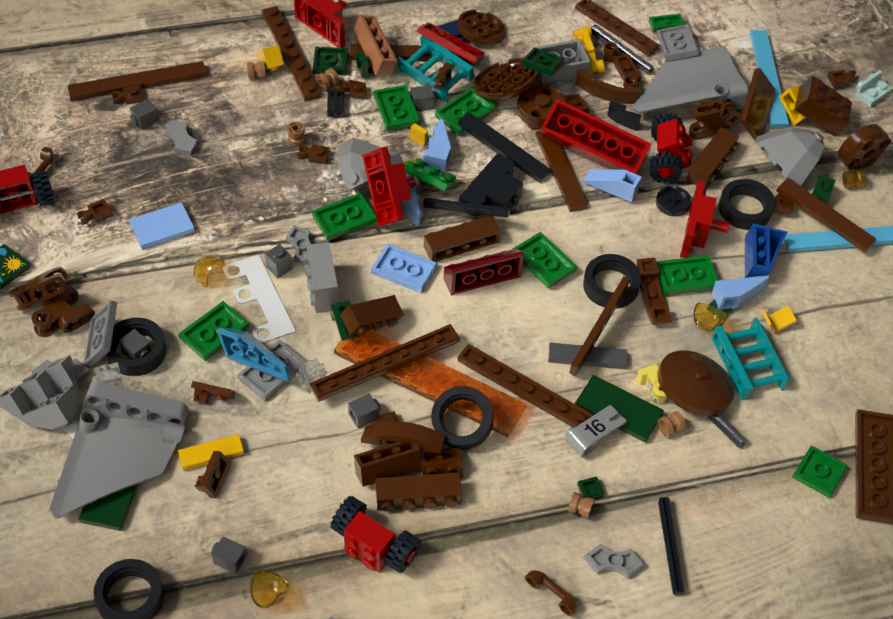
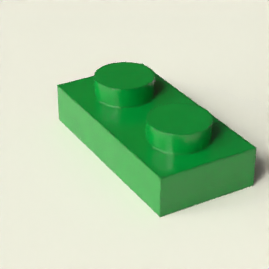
[648,14,685,32]

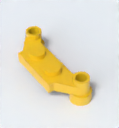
[573,26,604,74]

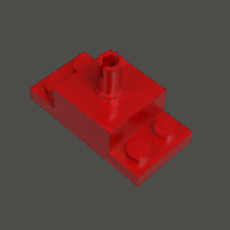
[294,0,347,48]
[362,147,416,227]
[680,180,730,258]

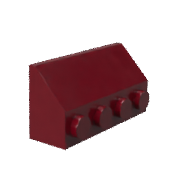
[443,249,524,295]

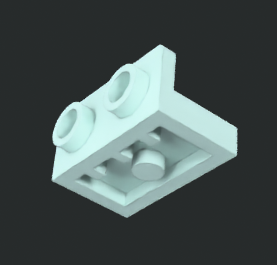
[855,70,893,107]

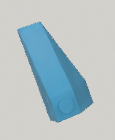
[217,328,291,382]

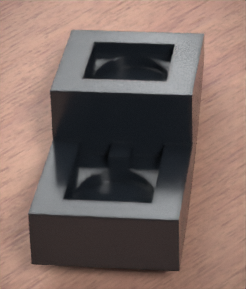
[607,101,642,131]

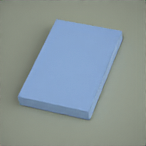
[129,202,195,250]
[371,243,438,294]

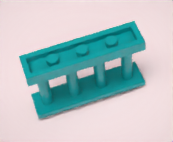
[397,35,475,103]
[711,318,790,400]

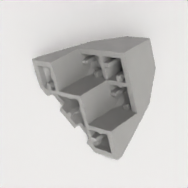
[755,127,825,186]
[337,137,403,192]
[0,355,79,430]

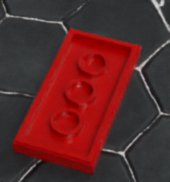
[416,22,485,64]

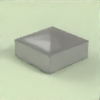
[555,80,573,96]

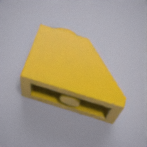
[256,45,284,72]
[779,86,806,125]

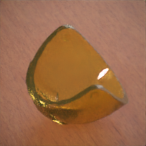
[194,255,225,287]
[693,303,728,332]
[250,570,289,608]

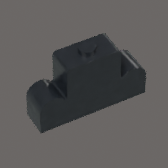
[459,153,523,217]

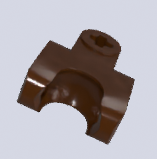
[689,100,742,140]
[8,267,68,311]
[31,286,95,337]

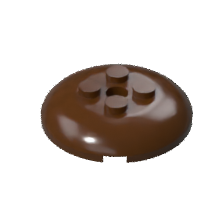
[473,58,539,101]

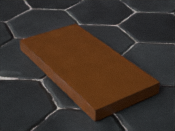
[740,68,776,141]

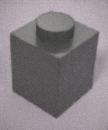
[410,85,436,111]
[130,99,159,130]
[265,244,292,279]
[119,329,151,360]
[348,393,381,429]
[211,536,247,574]

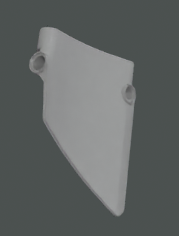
[633,46,748,113]
[49,381,189,519]

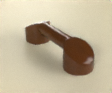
[27,147,54,186]
[525,570,577,616]

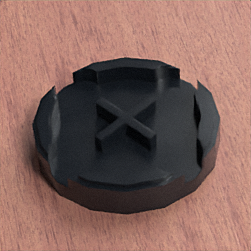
[655,186,691,217]

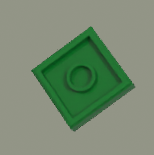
[792,445,848,498]

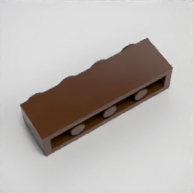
[686,127,739,189]
[424,216,501,262]
[375,473,462,512]

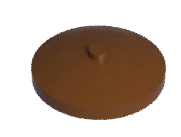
[657,350,734,416]

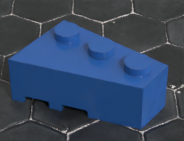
[745,223,788,278]

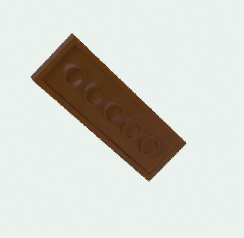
[855,409,893,524]

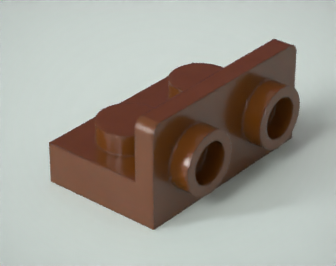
[420,447,464,479]

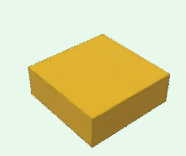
[410,123,428,146]

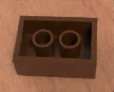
[795,76,852,136]

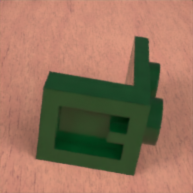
[356,51,375,78]
[812,175,836,204]
[330,300,360,341]

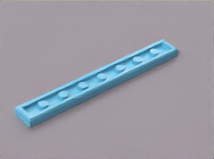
[750,30,789,128]
[783,226,893,253]

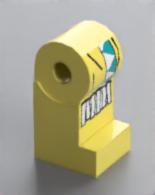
[636,364,667,404]

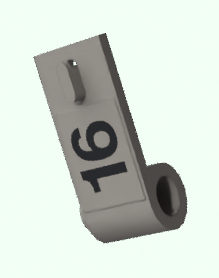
[565,405,627,458]

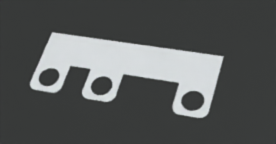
[223,254,296,343]

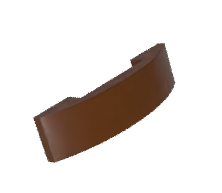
[576,69,642,104]
[636,257,672,325]
[361,421,446,453]

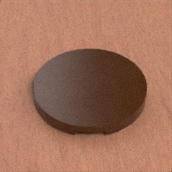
[457,10,505,45]

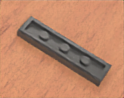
[548,342,627,369]

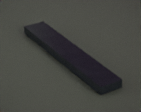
[457,111,551,183]

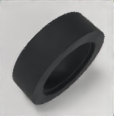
[718,179,775,230]
[583,254,641,309]
[106,317,166,376]
[431,386,494,450]
[93,559,164,619]

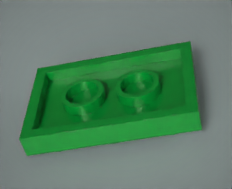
[373,85,420,131]
[435,87,496,135]
[401,158,461,191]
[312,193,377,241]
[513,232,577,288]
[656,255,718,295]
[178,301,249,361]

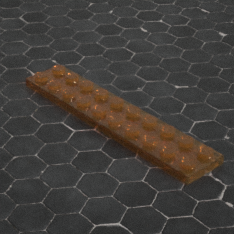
[334,330,527,437]

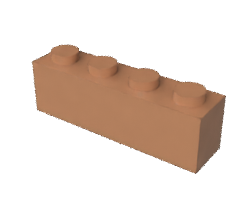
[354,15,397,76]

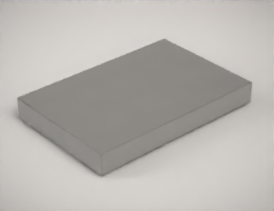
[656,24,699,62]
[83,300,117,369]
[237,340,308,402]

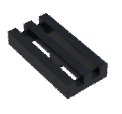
[327,88,345,117]

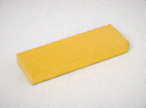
[178,434,244,471]

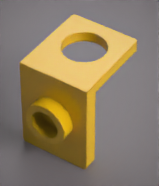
[761,306,797,334]

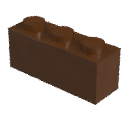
[340,295,404,335]
[354,442,421,487]

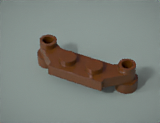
[604,42,642,88]

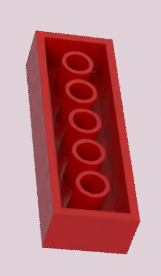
[541,99,652,175]

